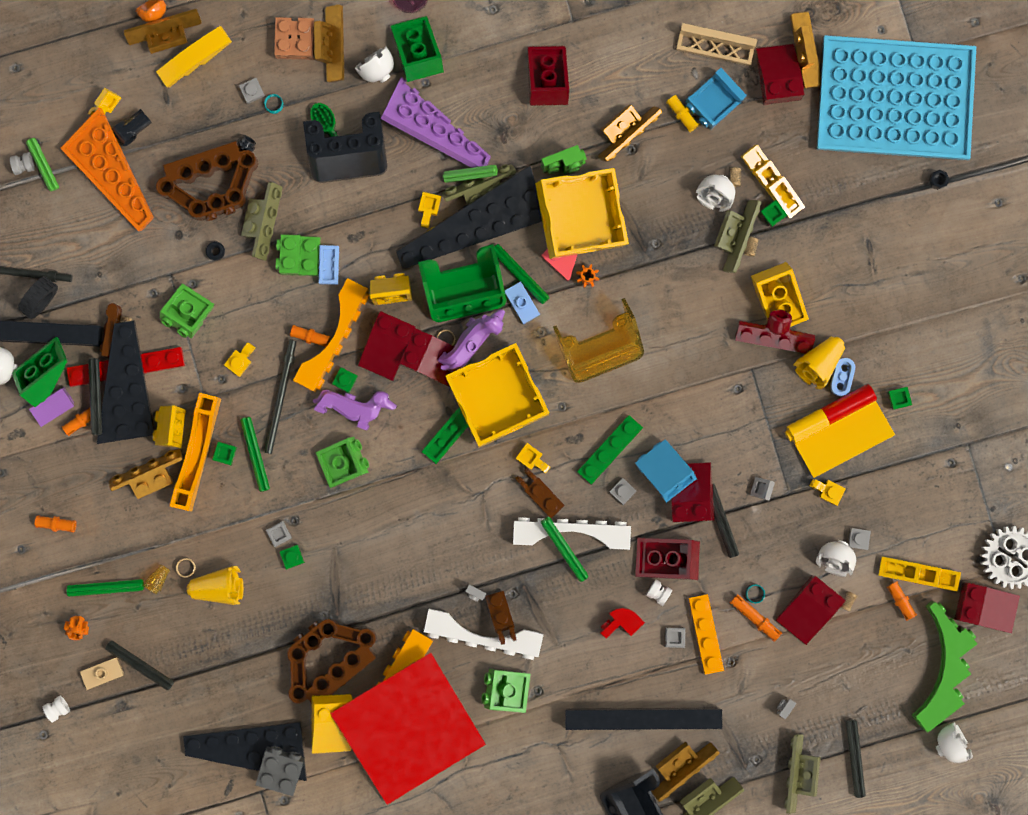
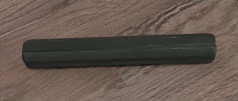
[88,358,102,435]
[712,483,739,558]
[105,641,174,690]
[846,720,866,798]

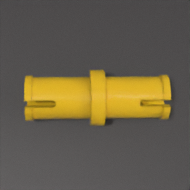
[666,95,699,132]

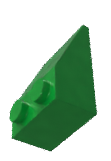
[391,16,444,82]
[12,337,68,407]

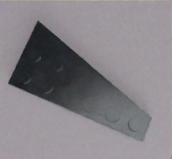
[97,320,154,444]
[183,722,307,781]

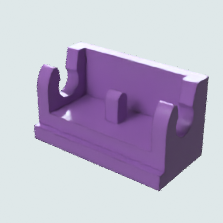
[29,387,75,427]

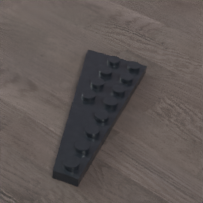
[396,165,542,270]

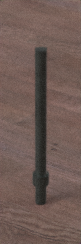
[0,266,73,282]
[264,340,297,454]

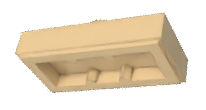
[80,657,124,690]

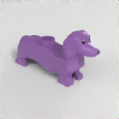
[438,309,505,372]
[313,390,397,430]

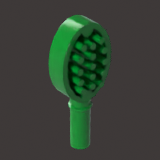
[310,103,338,137]

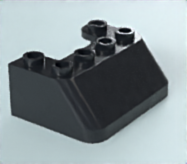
[303,112,388,183]
[600,768,663,815]

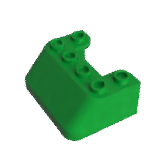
[418,244,506,322]

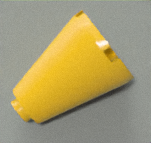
[793,337,845,389]
[187,566,244,605]

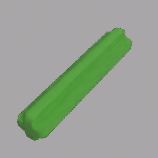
[26,138,59,192]
[443,165,498,183]

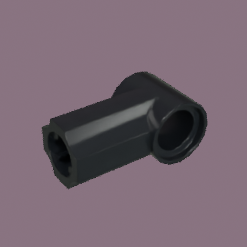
[112,109,152,147]

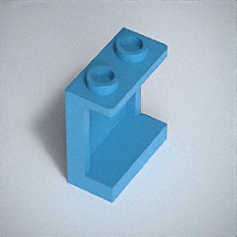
[685,68,747,130]
[635,439,697,503]

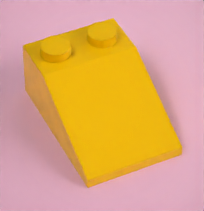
[751,262,809,327]
[370,273,412,306]
[153,406,186,448]
[312,694,353,754]

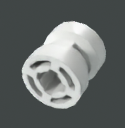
[646,580,672,606]
[42,696,70,723]

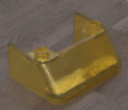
[553,298,644,383]

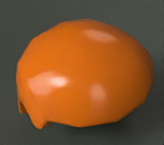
[135,0,166,22]

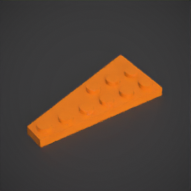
[60,108,154,231]

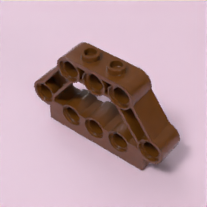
[156,141,258,221]
[287,619,377,704]

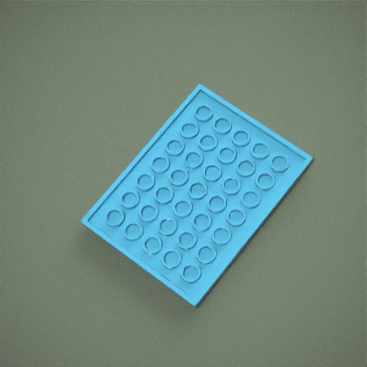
[817,35,976,160]

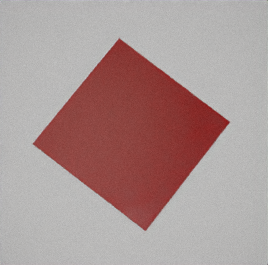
[330,653,486,805]

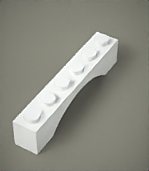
[513,517,631,550]
[424,608,543,660]

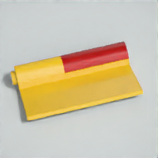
[785,384,895,478]

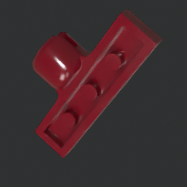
[735,309,815,354]

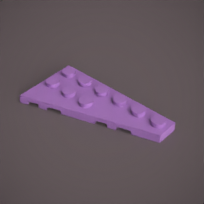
[381,76,491,168]

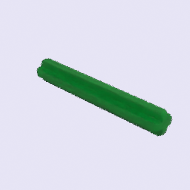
[494,244,549,304]
[240,417,270,492]
[541,517,588,582]
[66,579,144,597]

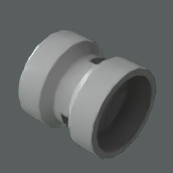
[10,152,35,175]

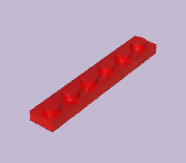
[67,347,185,387]

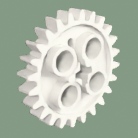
[980,526,1028,589]

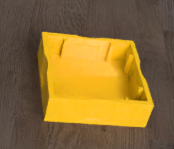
[535,168,629,259]
[446,343,549,448]

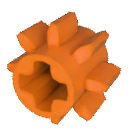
[576,264,599,288]
[64,616,89,640]

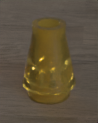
[144,564,170,595]

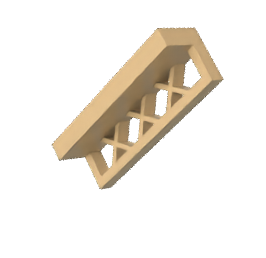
[676,23,757,66]

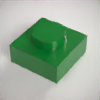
[760,200,787,228]
[332,367,358,393]
[888,387,912,410]
[212,442,237,466]
[279,545,305,570]

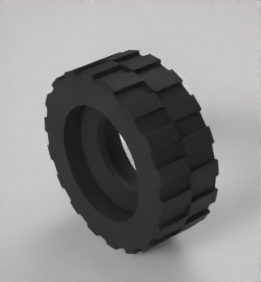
[18,276,58,319]

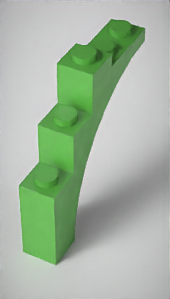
[912,601,977,732]

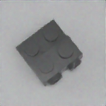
[255,746,305,796]

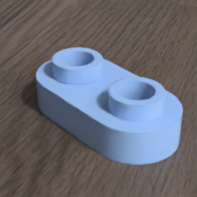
[830,358,855,396]

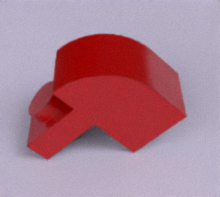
[600,608,645,639]

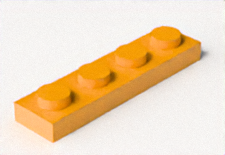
[688,594,724,675]

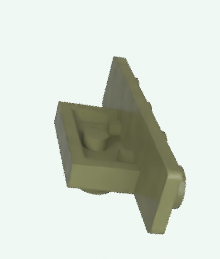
[442,164,517,204]
[241,182,283,261]
[714,200,761,273]
[784,734,821,814]
[680,777,744,815]

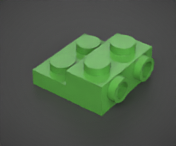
[541,145,587,174]
[276,235,321,276]
[159,283,214,339]
[316,437,369,488]
[482,669,531,713]

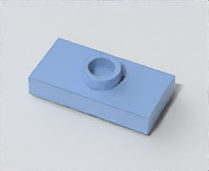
[319,245,339,285]
[505,282,540,325]

